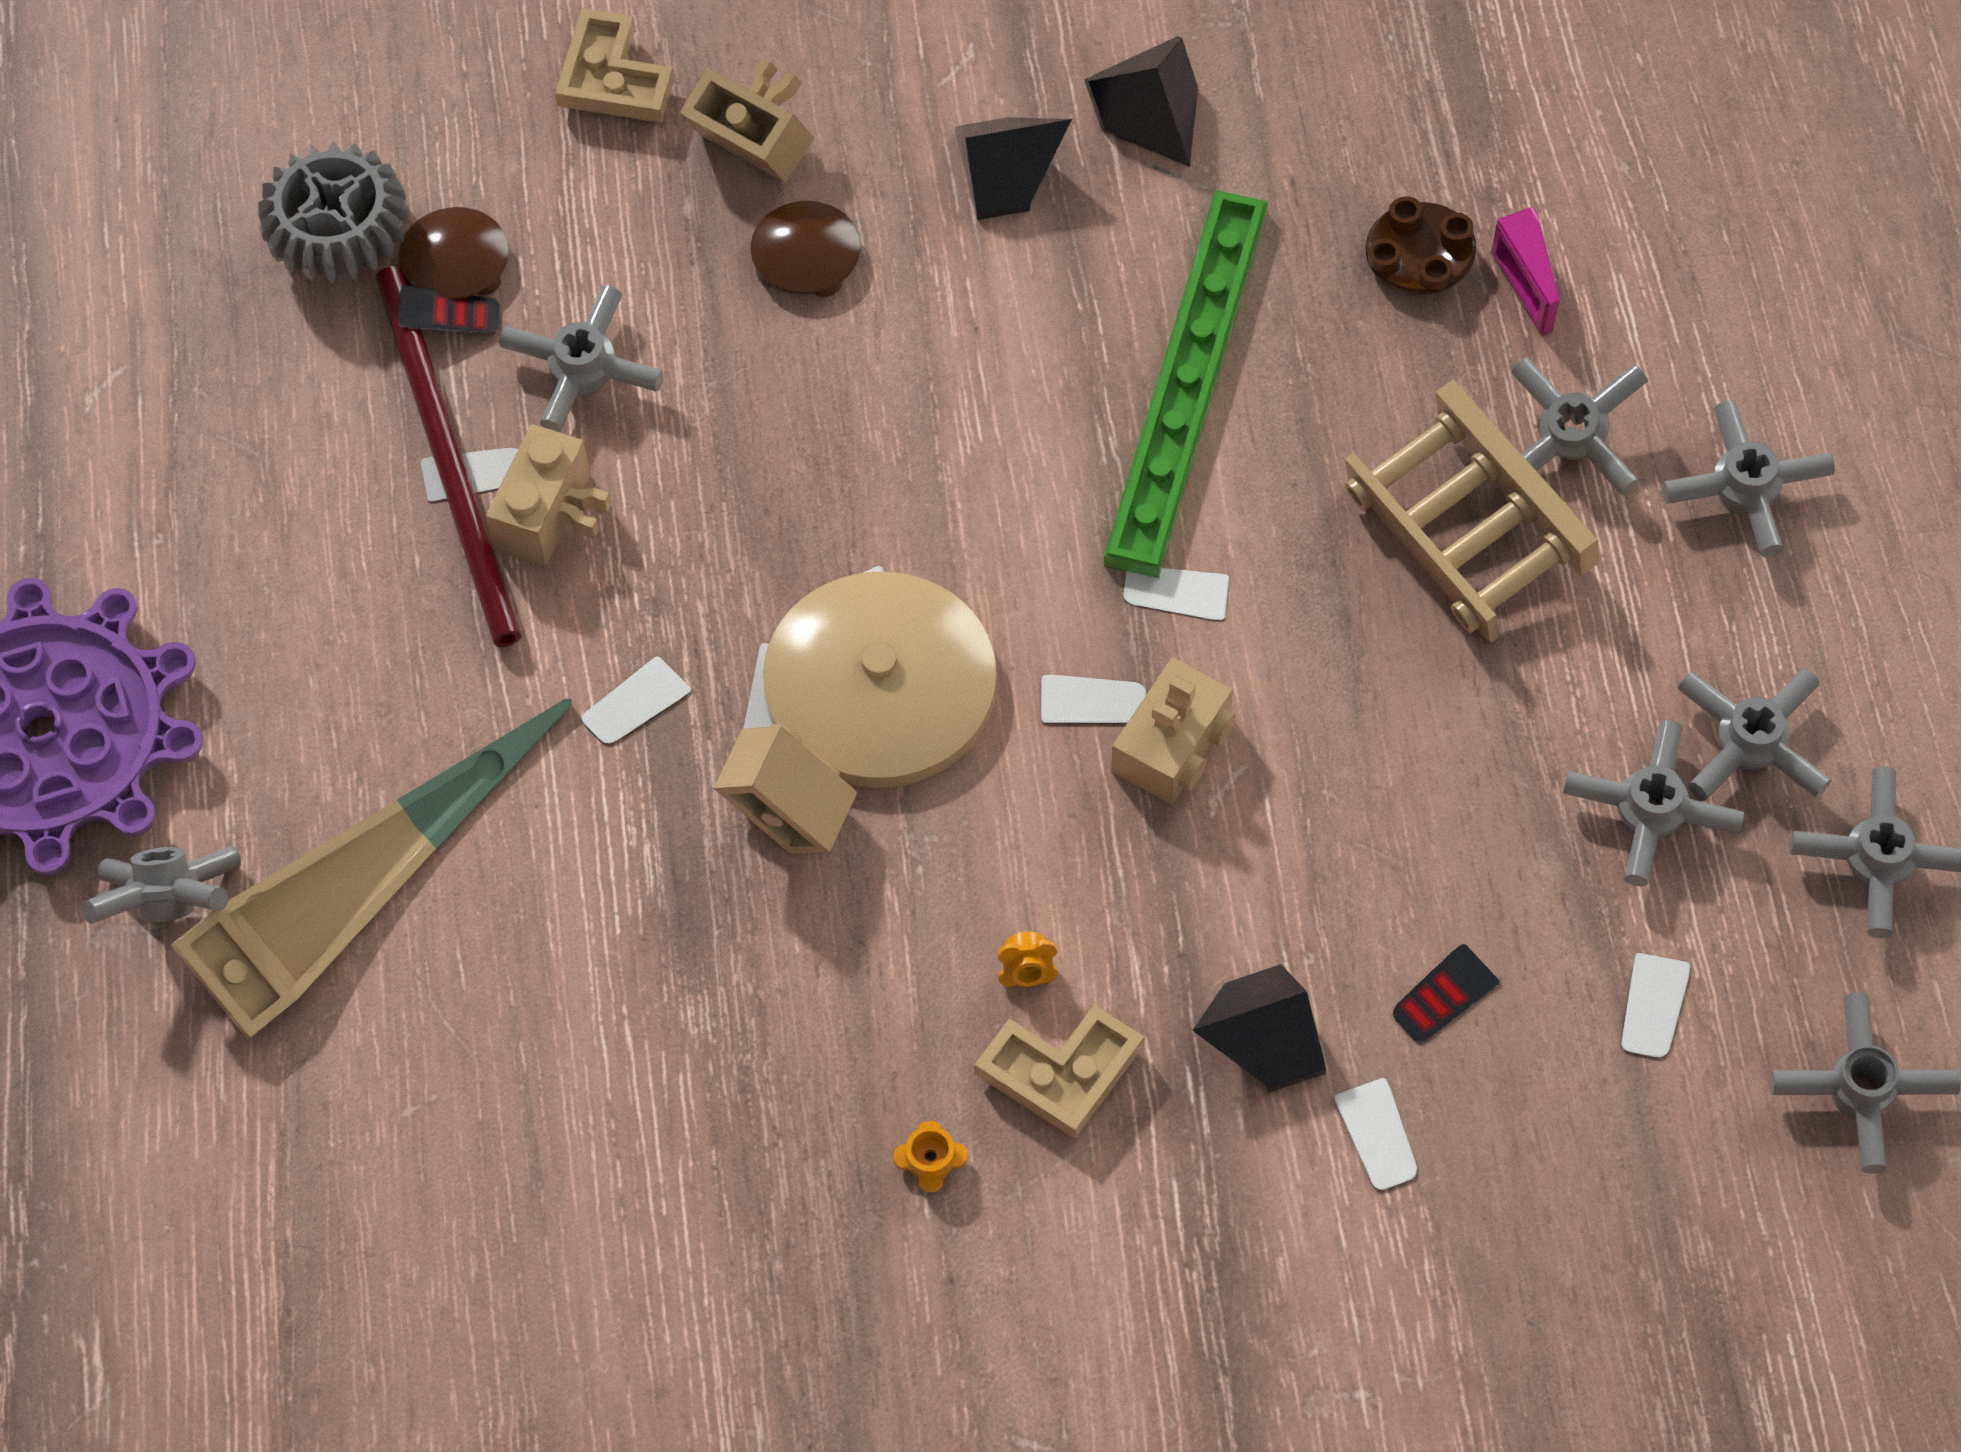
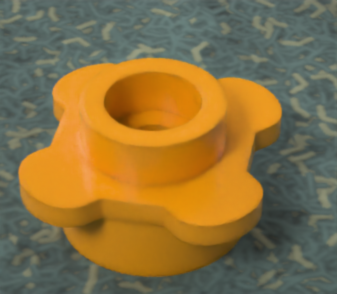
[997,932,1058,987]
[893,1121,968,1192]

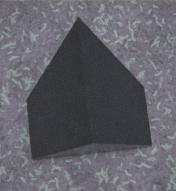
[1084,36,1198,167]
[955,117,1072,220]
[1192,964,1326,1093]

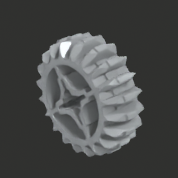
[257,141,409,285]

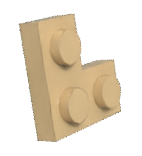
[555,8,674,123]
[974,1004,1145,1139]

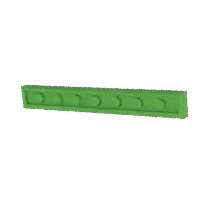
[1104,190,1268,578]

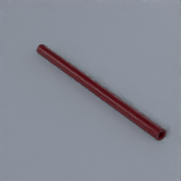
[375,266,521,647]

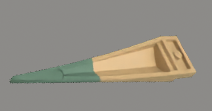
[170,699,572,1039]

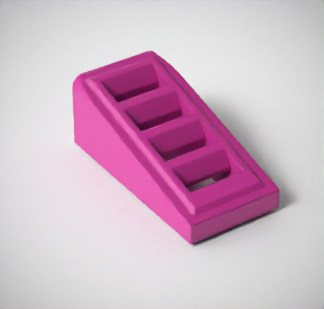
[1491,207,1560,335]

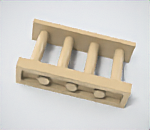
[1345,379,1599,644]

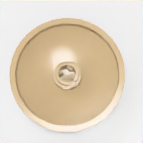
[763,572,996,788]

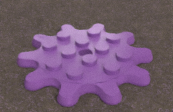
[0,578,203,876]

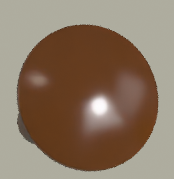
[1365,196,1476,295]
[751,201,860,297]
[399,207,509,300]

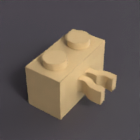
[679,57,814,183]
[485,423,612,567]
[1111,657,1236,805]
[713,724,858,854]

